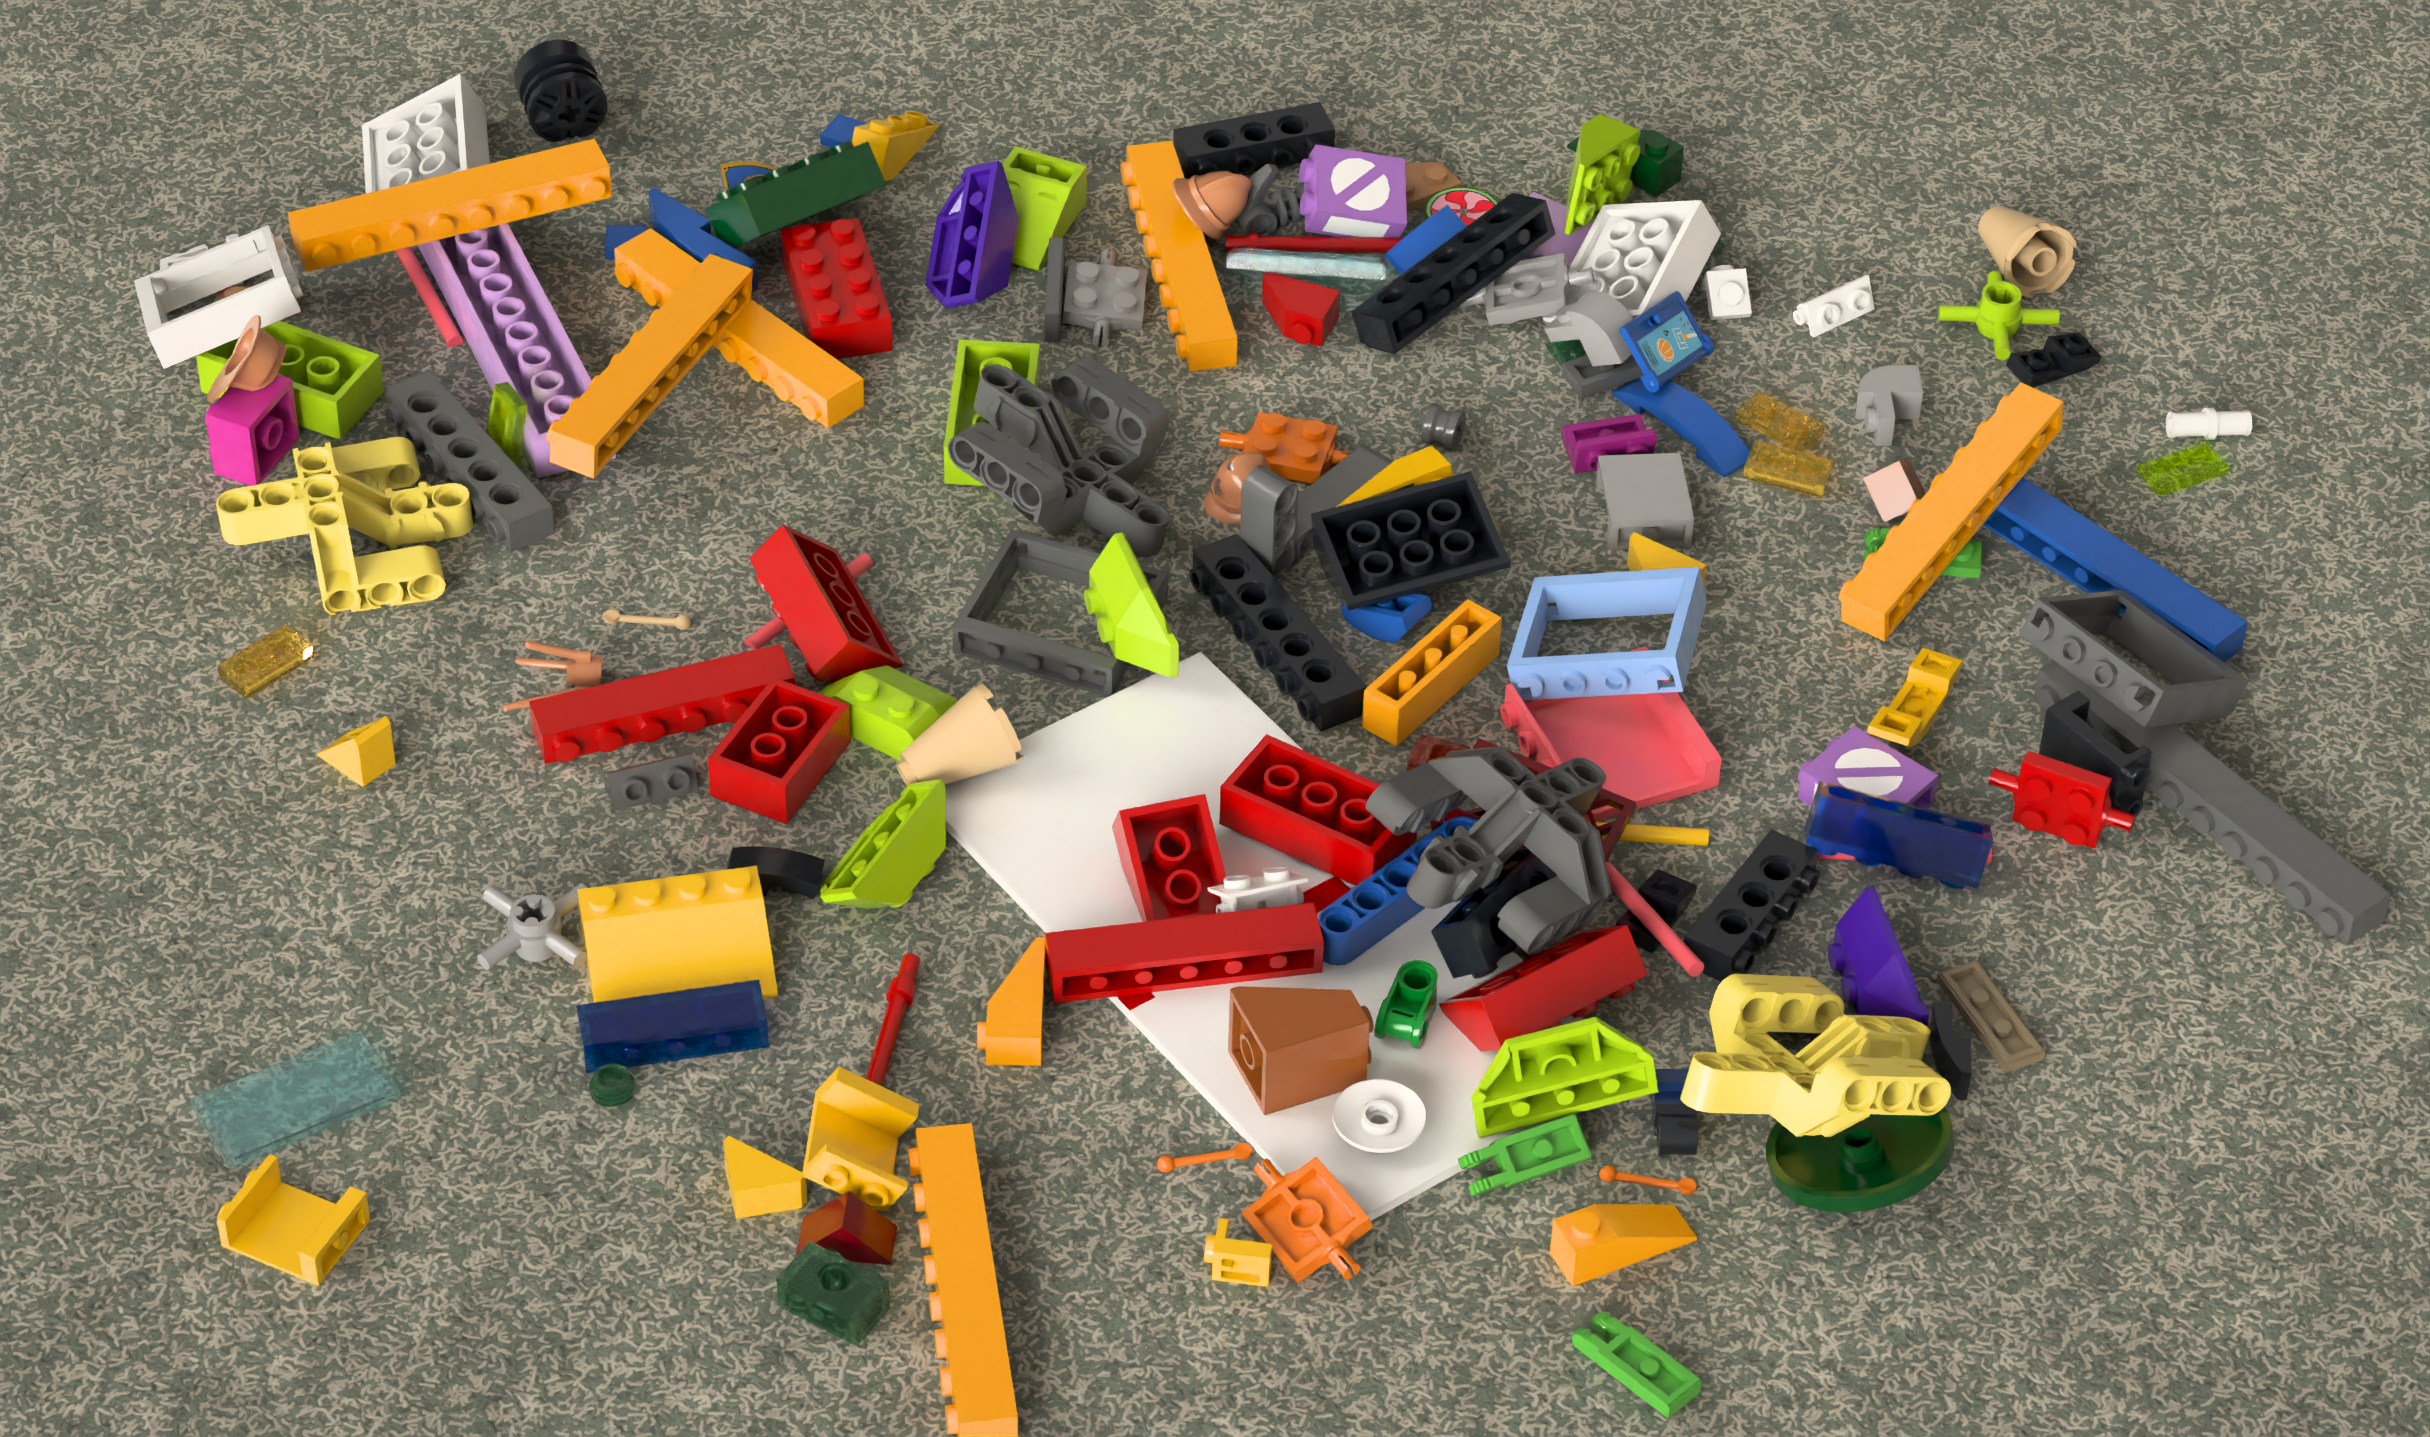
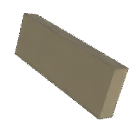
[1936,960,2046,1073]

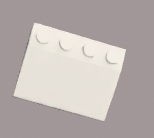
[362,74,490,194]
[1542,200,1721,323]

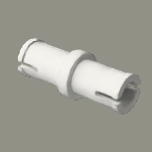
[2166,408,2252,440]

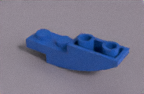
[648,188,758,293]

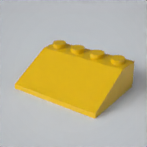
[577,866,778,1021]

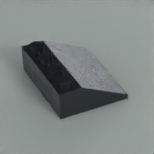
[1311,471,1511,611]

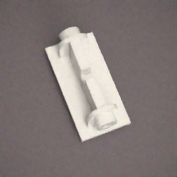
[1793,275,1875,337]
[1208,866,1308,913]

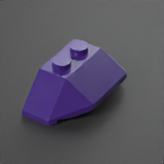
[925,161,1019,309]
[1828,885,1929,1026]

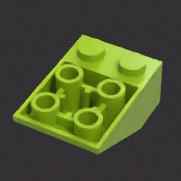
[1564,113,1641,236]
[1002,146,1087,271]

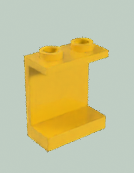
[802,1066,919,1211]
[217,1154,370,1286]

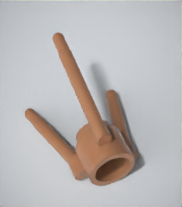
[502,641,602,711]

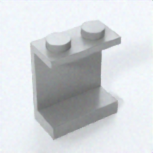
[1596,453,1694,550]

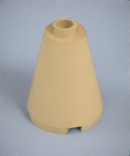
[1978,206,2077,298]
[897,684,1024,786]

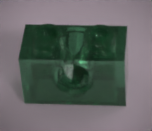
[776,1241,890,1346]

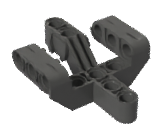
[948,357,1170,557]
[1365,746,1612,955]

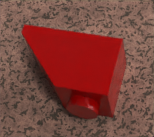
[1262,271,1340,347]

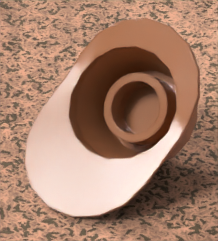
[207,314,286,403]

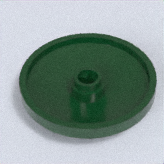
[1766,1106,1955,1212]

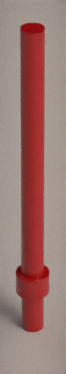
[865,953,920,1086]

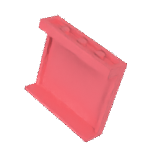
[1500,646,1722,821]

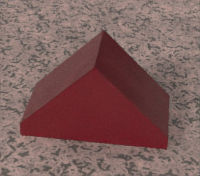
[796,1191,897,1265]

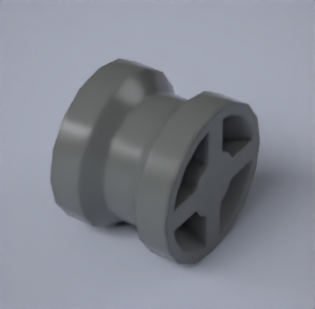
[1421,403,1466,451]

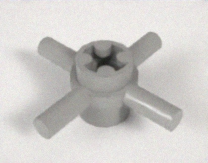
[477,883,587,970]

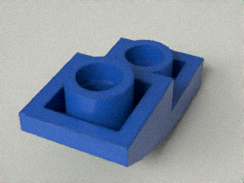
[1384,205,1467,275]

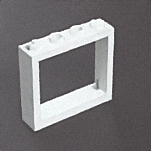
[134,225,303,369]

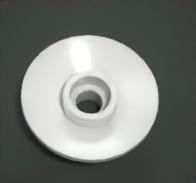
[1333,1079,1426,1153]

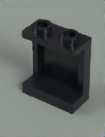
[2039,691,2152,827]

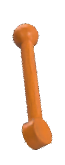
[1157,1143,1252,1172]
[1599,1165,1697,1195]

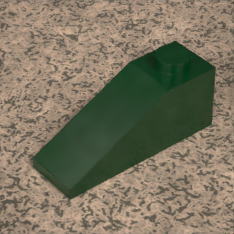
[1567,129,1684,198]

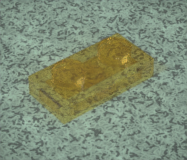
[1734,391,1825,454]
[1743,440,1834,498]
[217,624,314,699]

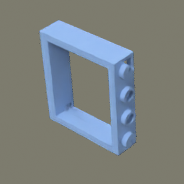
[1507,567,1707,700]

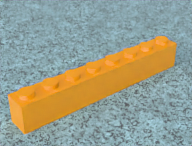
[288,139,612,272]
[1120,141,1237,371]
[614,228,864,428]
[547,254,753,479]
[1839,382,2063,642]
[908,1123,1018,1437]

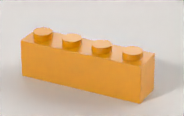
[1362,599,1502,747]

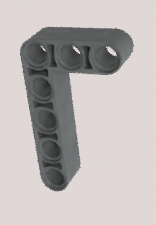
[1240,445,1393,580]

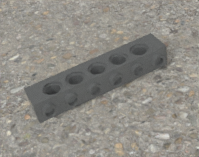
[384,369,555,552]

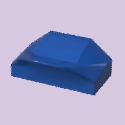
[1340,593,1436,643]

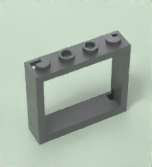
[952,529,1168,697]
[2019,590,2249,728]

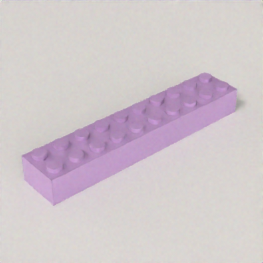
[418,223,616,479]

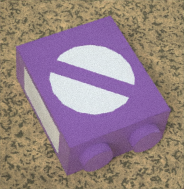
[1299,144,1407,238]
[1798,726,1938,843]

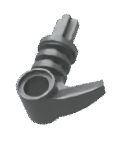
[1236,164,1305,236]

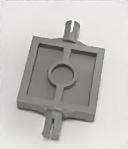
[1062,249,1147,346]
[1461,253,1594,326]

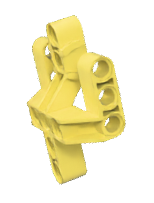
[216,437,474,615]
[1680,974,1951,1137]

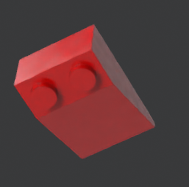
[1112,794,1226,922]

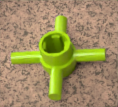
[1938,271,2060,360]

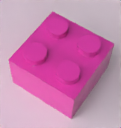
[205,374,300,486]

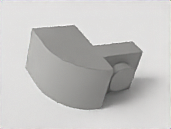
[1544,290,1633,367]
[1855,365,1923,446]

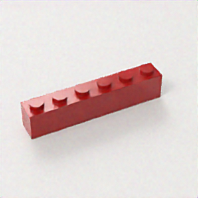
[529,644,795,764]
[1045,902,1324,1004]

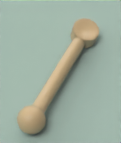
[603,609,691,630]

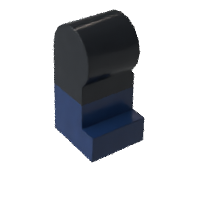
[1651,1069,1698,1155]

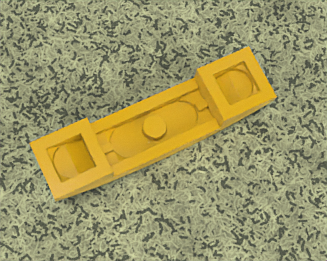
[1867,648,1963,747]

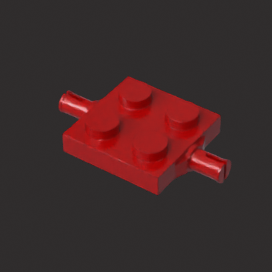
[1988,751,2136,849]

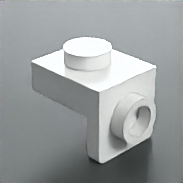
[1701,265,1752,320]

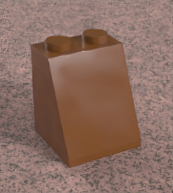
[1228,986,1374,1115]

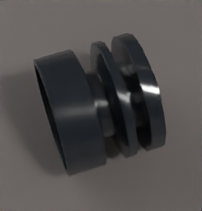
[514,39,608,142]

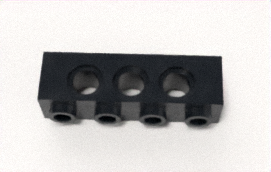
[1173,102,1335,179]
[1684,829,1820,982]
[1431,846,1557,979]

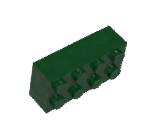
[705,140,886,248]

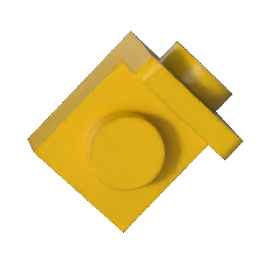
[1204,1218,1272,1287]

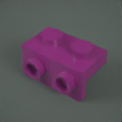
[1561,414,1657,473]

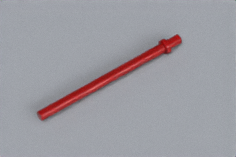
[1225,232,1403,255]

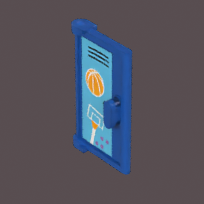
[1620,291,1715,393]

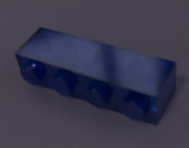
[1804,781,1993,889]
[576,980,769,1073]

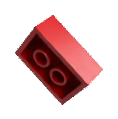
[708,677,851,824]

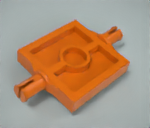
[1219,412,1351,484]
[1241,1157,1373,1284]

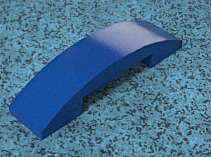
[1612,378,1754,478]

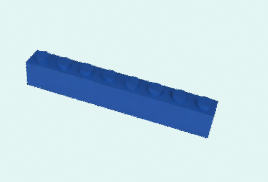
[1983,477,2248,663]

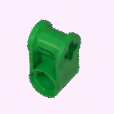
[1374,960,1438,1049]

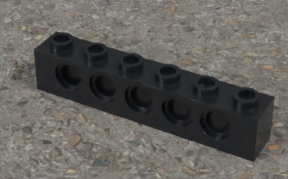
[1351,193,1555,354]
[1189,534,1367,732]

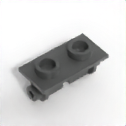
[604,752,699,811]

